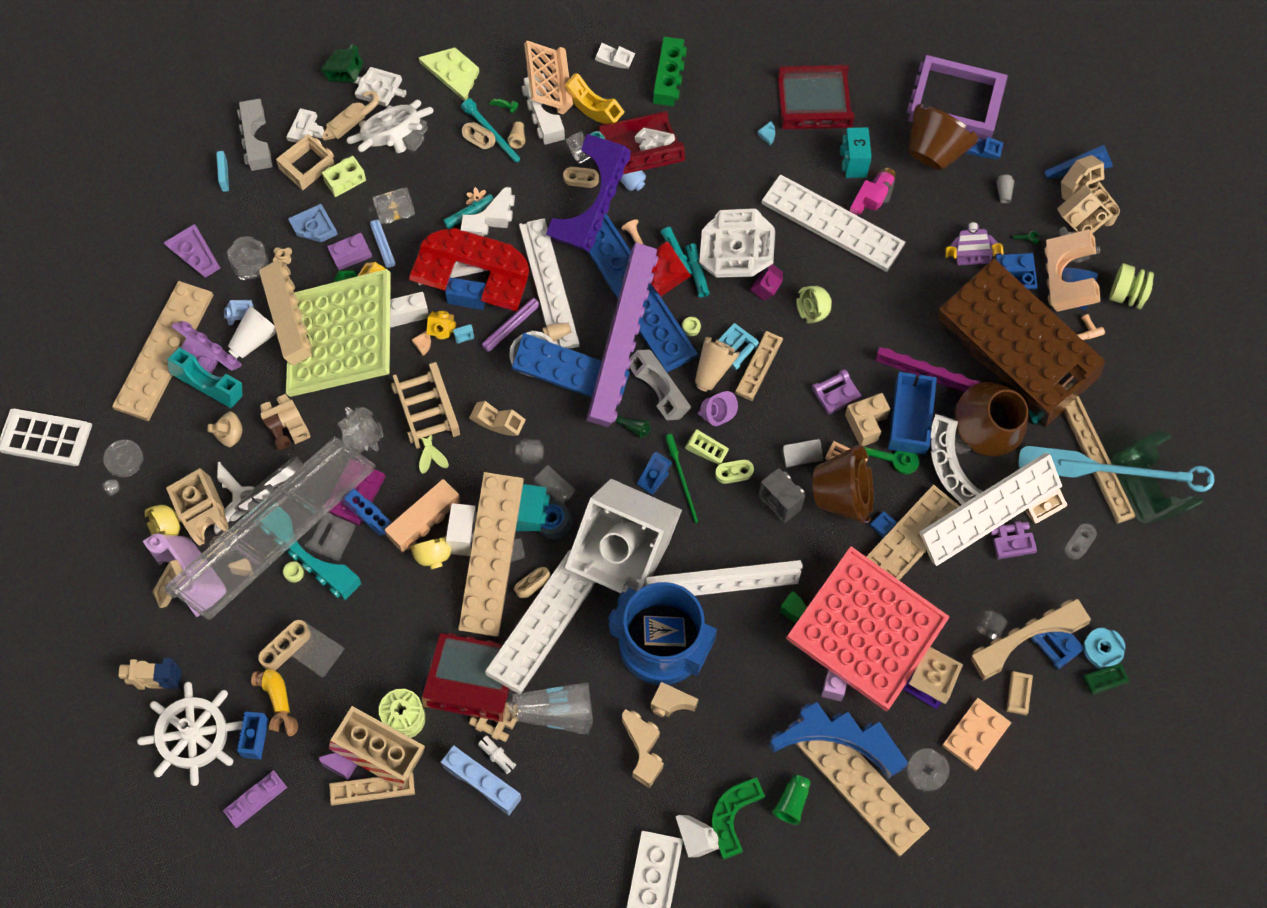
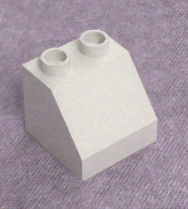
[565,479,682,593]

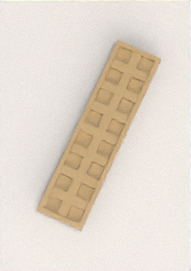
[112,281,214,421]
[459,472,524,636]
[867,485,960,580]
[785,719,930,857]

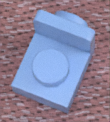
[224,300,253,325]

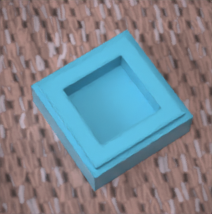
[453,324,474,343]

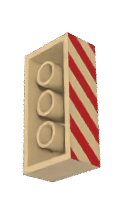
[329,706,425,789]

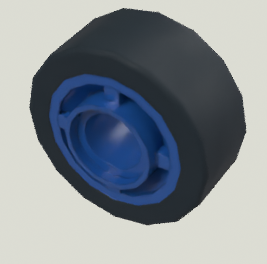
[539,500,573,540]

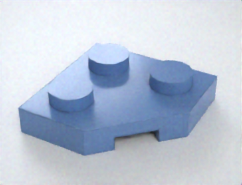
[288,204,338,242]

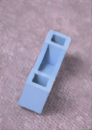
[441,746,521,815]

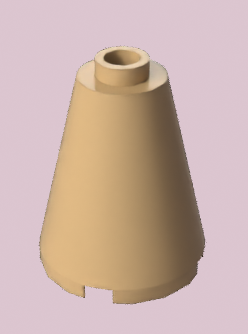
[695,337,740,392]

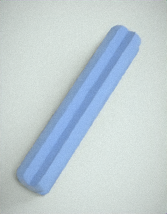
[370,220,395,268]

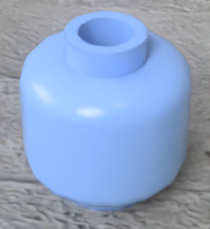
[620,171,646,191]

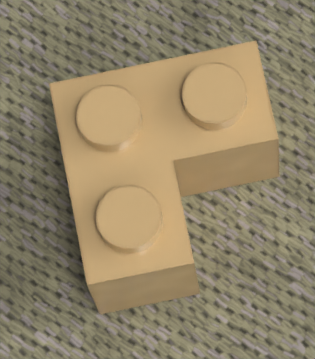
[845,393,890,446]

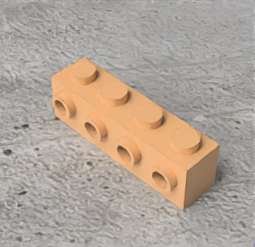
[385,479,461,552]

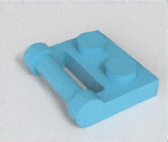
[719,323,760,371]

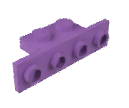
[172,321,242,373]

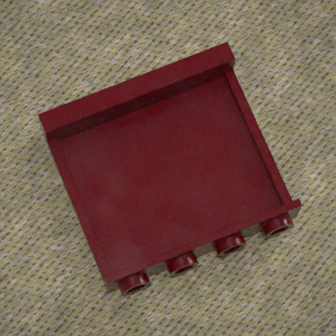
[599,111,685,175]

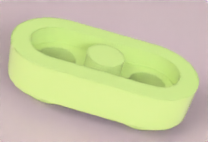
[715,460,754,484]

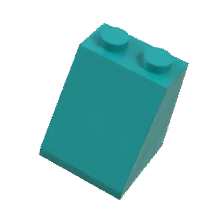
[516,484,550,531]

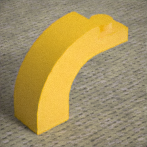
[564,73,624,124]

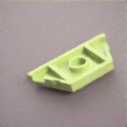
[419,48,479,101]

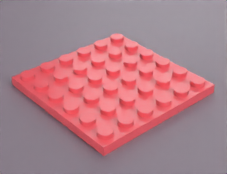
[786,546,949,712]

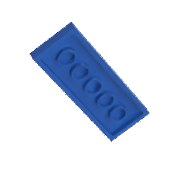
[511,333,630,407]

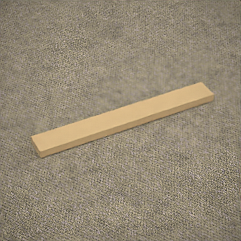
[1063,383,1136,524]

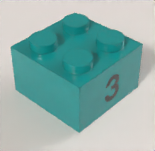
[840,128,872,178]

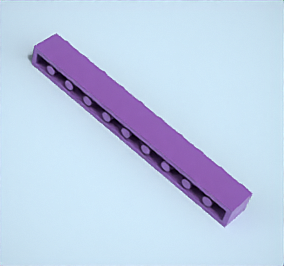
[586,242,658,427]

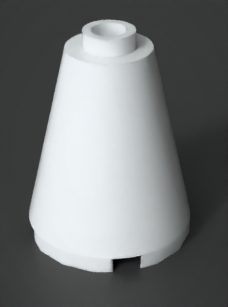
[228,306,277,358]

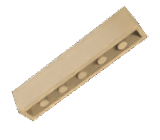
[259,260,313,366]

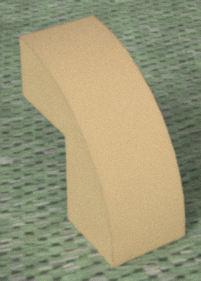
[469,401,526,436]

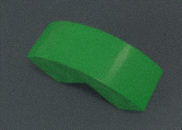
[780,591,807,650]

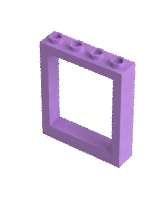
[907,55,1008,140]

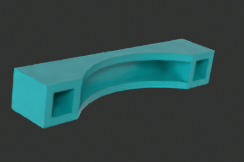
[258,504,361,600]

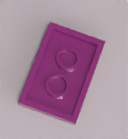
[324,459,386,526]

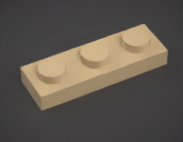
[153,560,185,608]

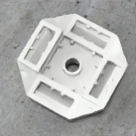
[699,209,775,277]

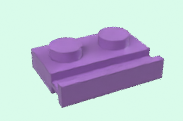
[327,233,372,271]

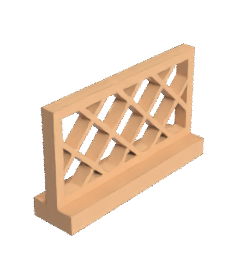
[524,41,573,114]

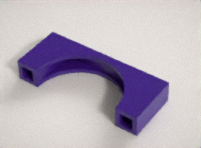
[546,134,631,252]

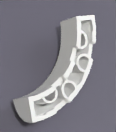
[931,414,983,505]

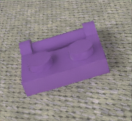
[812,369,861,415]

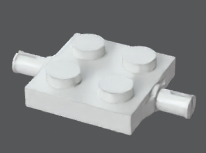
[352,67,406,107]

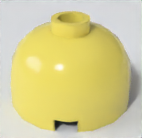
[145,505,182,535]
[410,536,451,569]

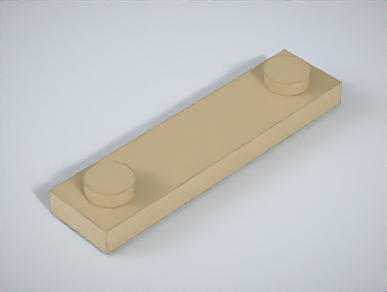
[735,331,783,401]
[329,772,415,806]

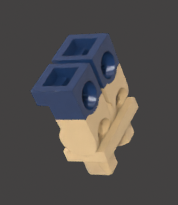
[119,658,182,690]

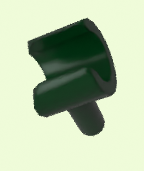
[1013,231,1040,245]

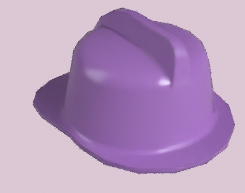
[698,391,738,426]

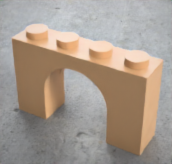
[1045,230,1100,312]

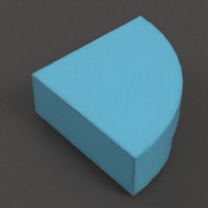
[758,121,775,146]

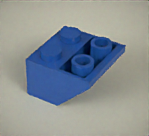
[995,253,1037,289]

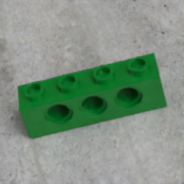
[653,37,687,107]

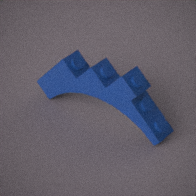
[769,702,908,779]

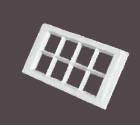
[0,409,92,466]

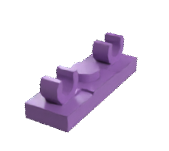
[223,771,287,828]

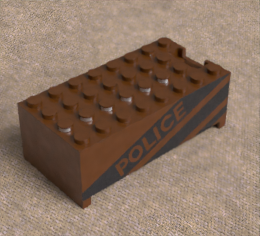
[939,258,1105,427]

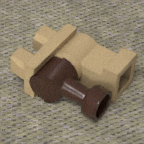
[260,394,311,450]

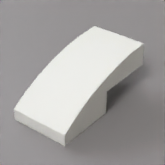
[595,43,635,69]

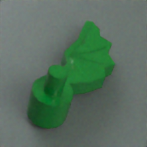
[489,98,518,113]

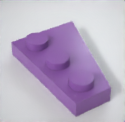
[164,224,221,277]

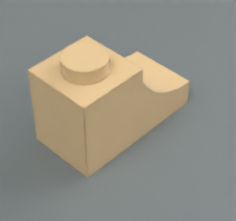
[650,682,698,717]

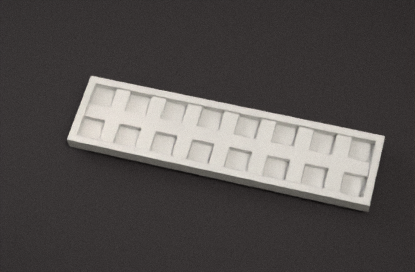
[762,174,905,272]
[919,453,1062,566]
[485,550,596,694]

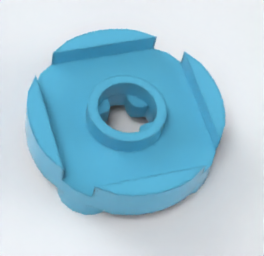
[1083,628,1125,669]

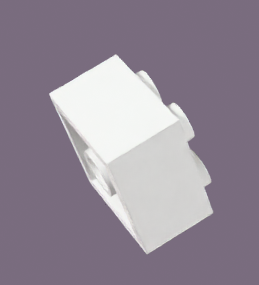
[446,504,477,556]

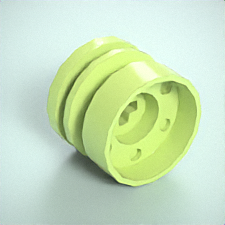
[1109,263,1154,309]
[379,689,425,738]

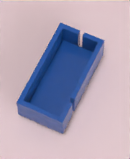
[888,372,937,455]

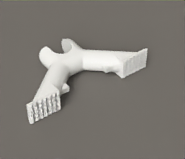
[214,462,255,535]

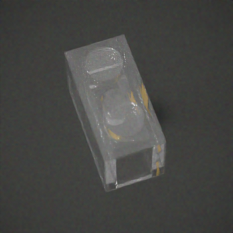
[372,187,415,224]

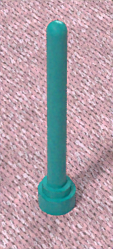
[461,98,520,162]

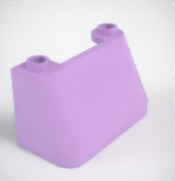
[143,534,226,617]

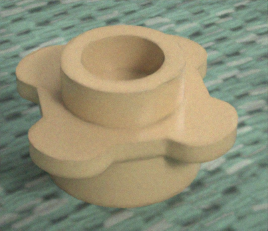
[273,248,292,265]

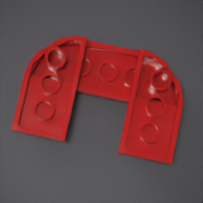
[409,228,529,311]

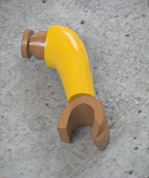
[251,669,298,737]

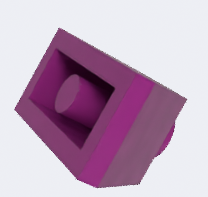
[750,264,783,301]

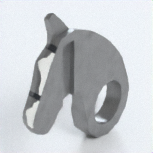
[229,456,303,521]

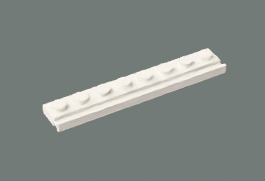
[519,218,579,349]
[644,560,803,596]

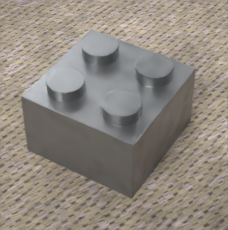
[758,468,805,523]

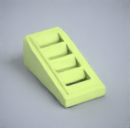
[685,429,729,465]

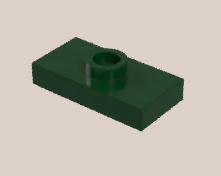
[1083,663,1130,696]

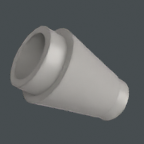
[996,175,1014,203]

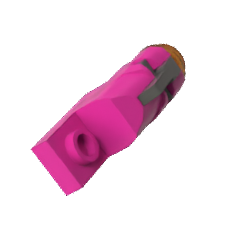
[850,167,896,215]

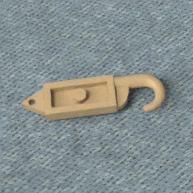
[322,91,379,141]

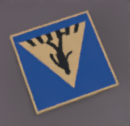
[644,616,686,647]

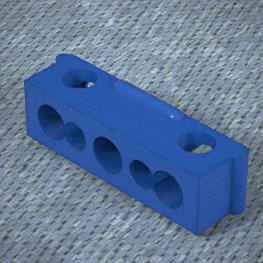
[342,488,392,536]

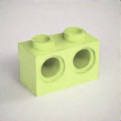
[322,156,366,197]

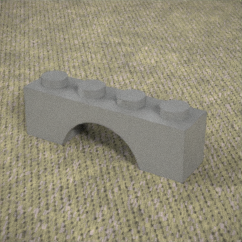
[237,99,273,171]
[629,350,691,420]

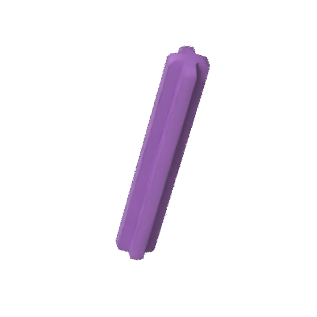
[482,298,539,352]

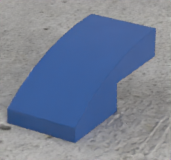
[965,137,1003,159]

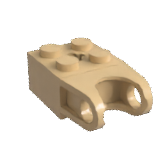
[166,469,229,546]

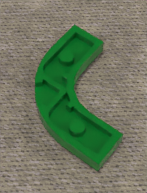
[712,777,765,860]

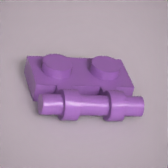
[990,521,1037,559]

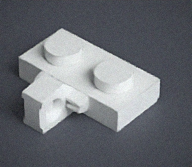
[287,108,325,143]
[635,128,675,151]

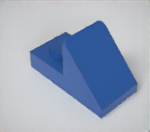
[637,451,672,495]

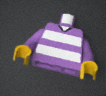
[945,223,1004,265]

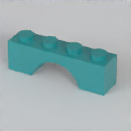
[167,347,243,408]

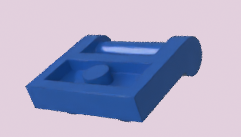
[1031,632,1085,670]

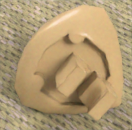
[208,411,243,447]

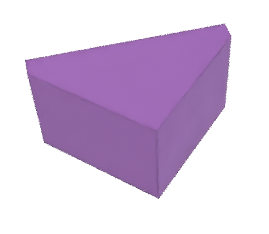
[319,753,357,780]

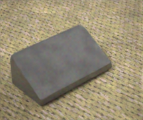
[782,439,823,468]

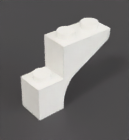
[461,187,515,237]

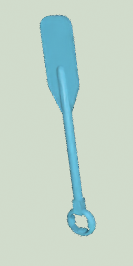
[1019,446,1215,492]

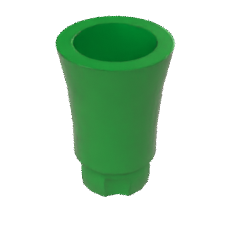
[773,774,810,825]

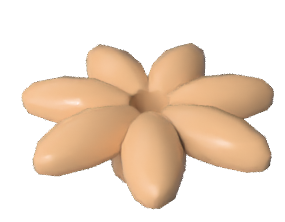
[466,187,486,204]

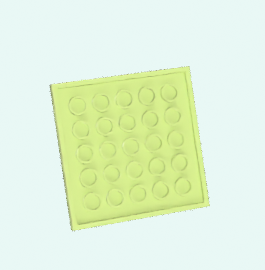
[286,269,390,397]

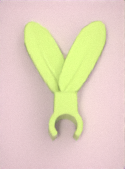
[419,435,449,474]

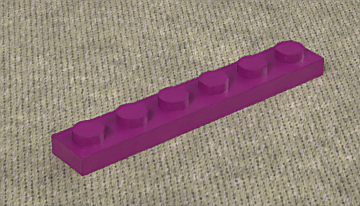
[875,347,981,393]

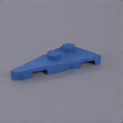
[1045,145,1113,179]

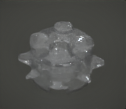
[338,407,383,453]

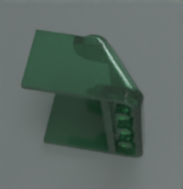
[1111,431,1204,524]

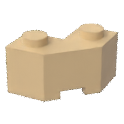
[1061,155,1104,200]

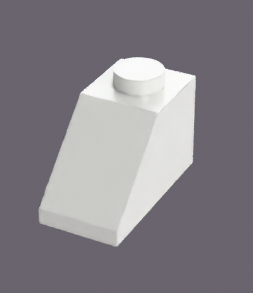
[676,815,719,857]

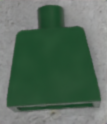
[321,44,363,82]

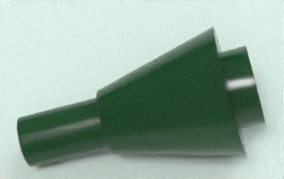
[615,416,650,438]

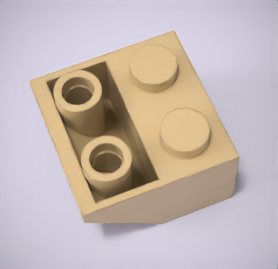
[1057,184,1113,234]

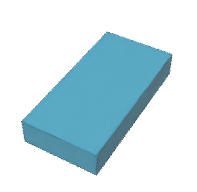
[217,151,229,192]

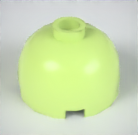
[796,286,832,323]

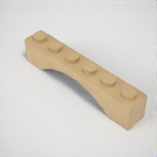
[971,599,1091,681]

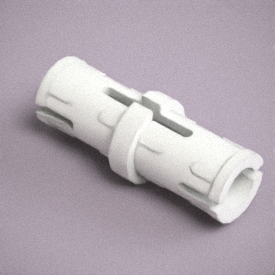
[478,736,516,774]

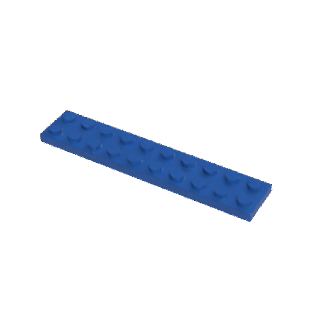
[588,214,698,373]

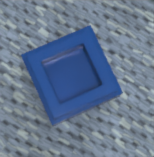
[870,511,897,538]

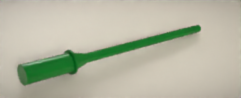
[665,434,698,523]

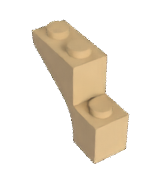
[622,709,664,788]

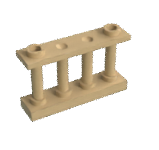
[391,362,460,448]

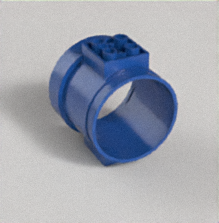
[608,582,717,685]

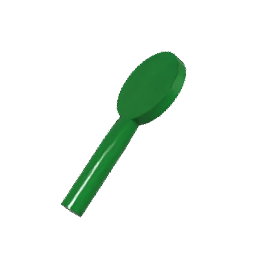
[863,446,919,475]

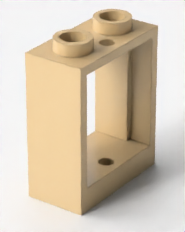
[276,134,335,191]

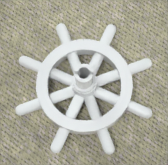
[347,100,433,153]
[137,682,244,786]

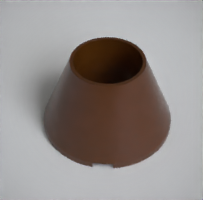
[908,104,979,171]
[954,382,1028,457]
[813,445,874,524]

